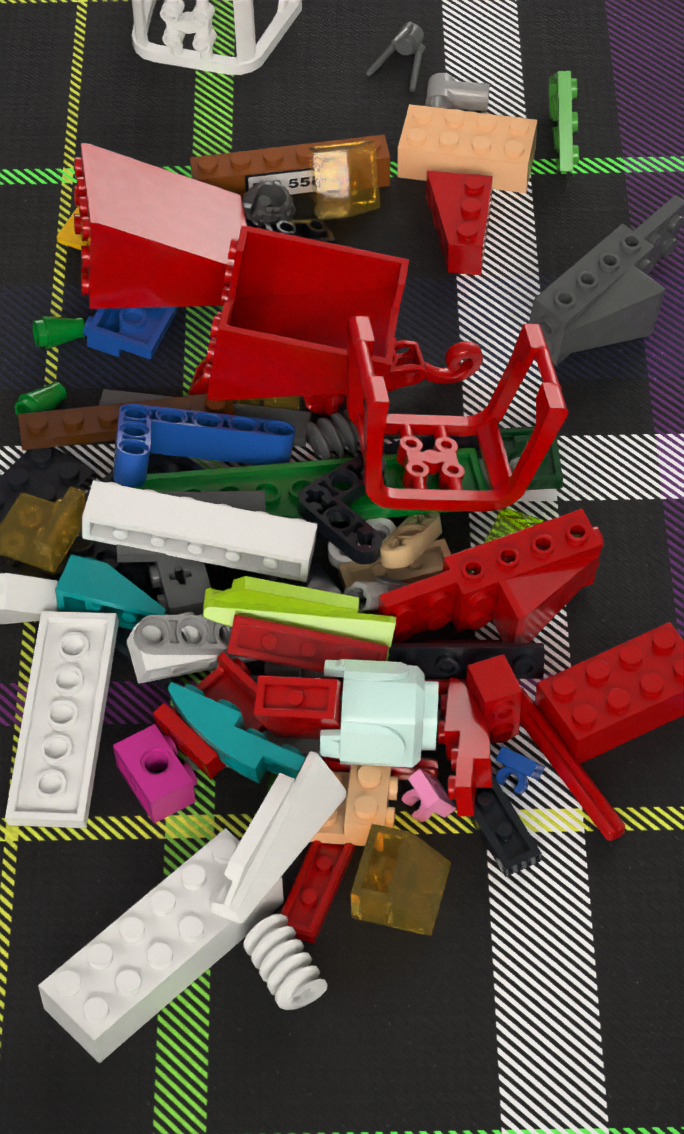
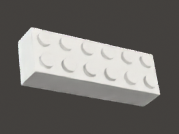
[38,828,284,1063]

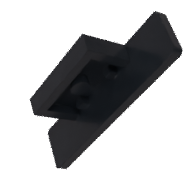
[389,640,545,679]

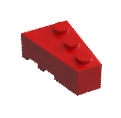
[426,171,493,275]

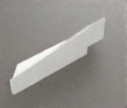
[210,751,347,924]

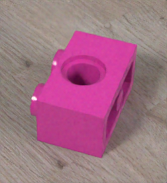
[113,724,198,823]

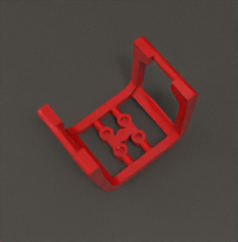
[346,316,568,512]

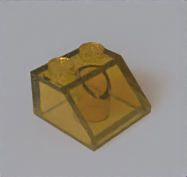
[309,141,380,220]

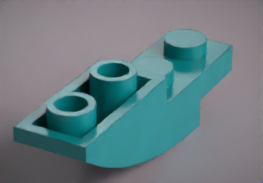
[168,682,306,784]

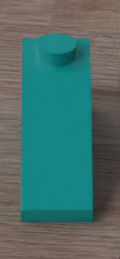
[55,555,167,630]

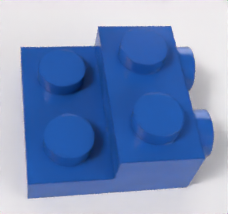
[83,307,178,360]

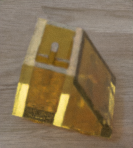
[351,824,451,936]

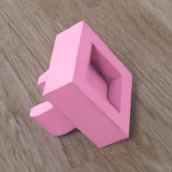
[402,769,457,822]

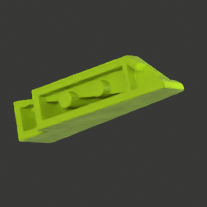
[203,576,396,661]

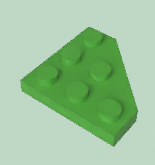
[548,71,579,172]

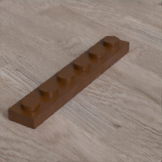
[18,394,235,450]

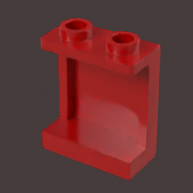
[153,652,267,780]
[254,676,342,740]

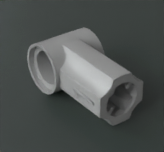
[425,73,490,112]
[344,576,409,615]

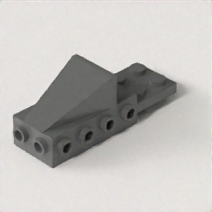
[529,195,684,366]

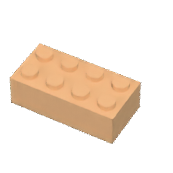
[398,104,538,193]

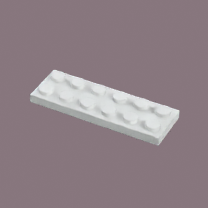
[5,611,119,828]

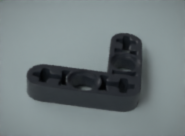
[297,453,386,565]

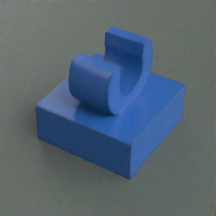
[496,746,545,794]

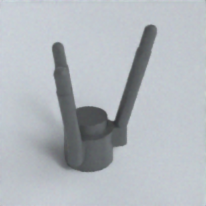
[366,21,426,92]

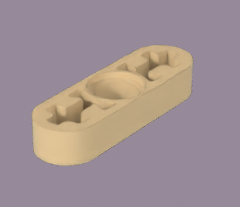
[380,511,442,569]

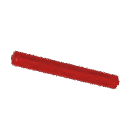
[520,686,625,841]

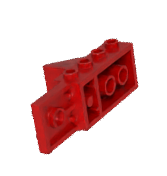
[378,509,604,643]

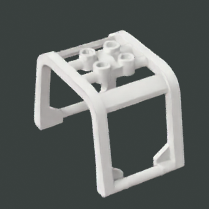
[131,0,302,75]

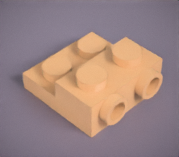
[310,764,398,847]

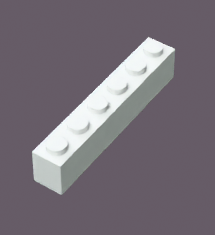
[82,480,318,582]

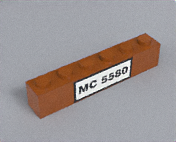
[190,135,390,203]

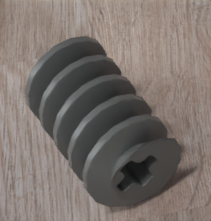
[306,404,384,460]

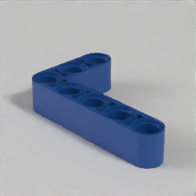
[113,404,295,487]

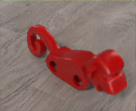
[303,340,483,416]

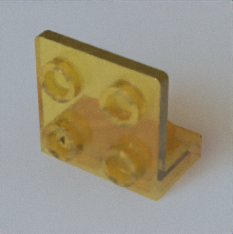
[0,486,86,573]

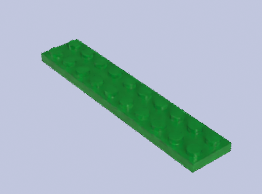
[115,448,488,523]

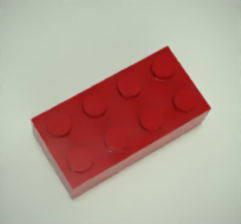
[535,622,684,764]

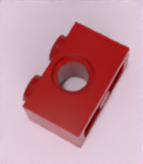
[466,654,522,744]

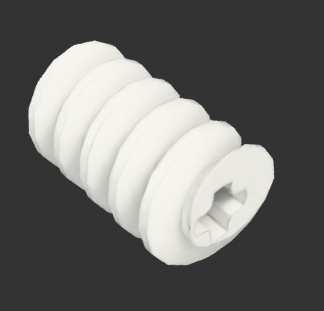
[243,914,328,1010]

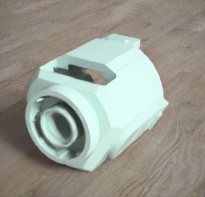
[320,659,439,768]

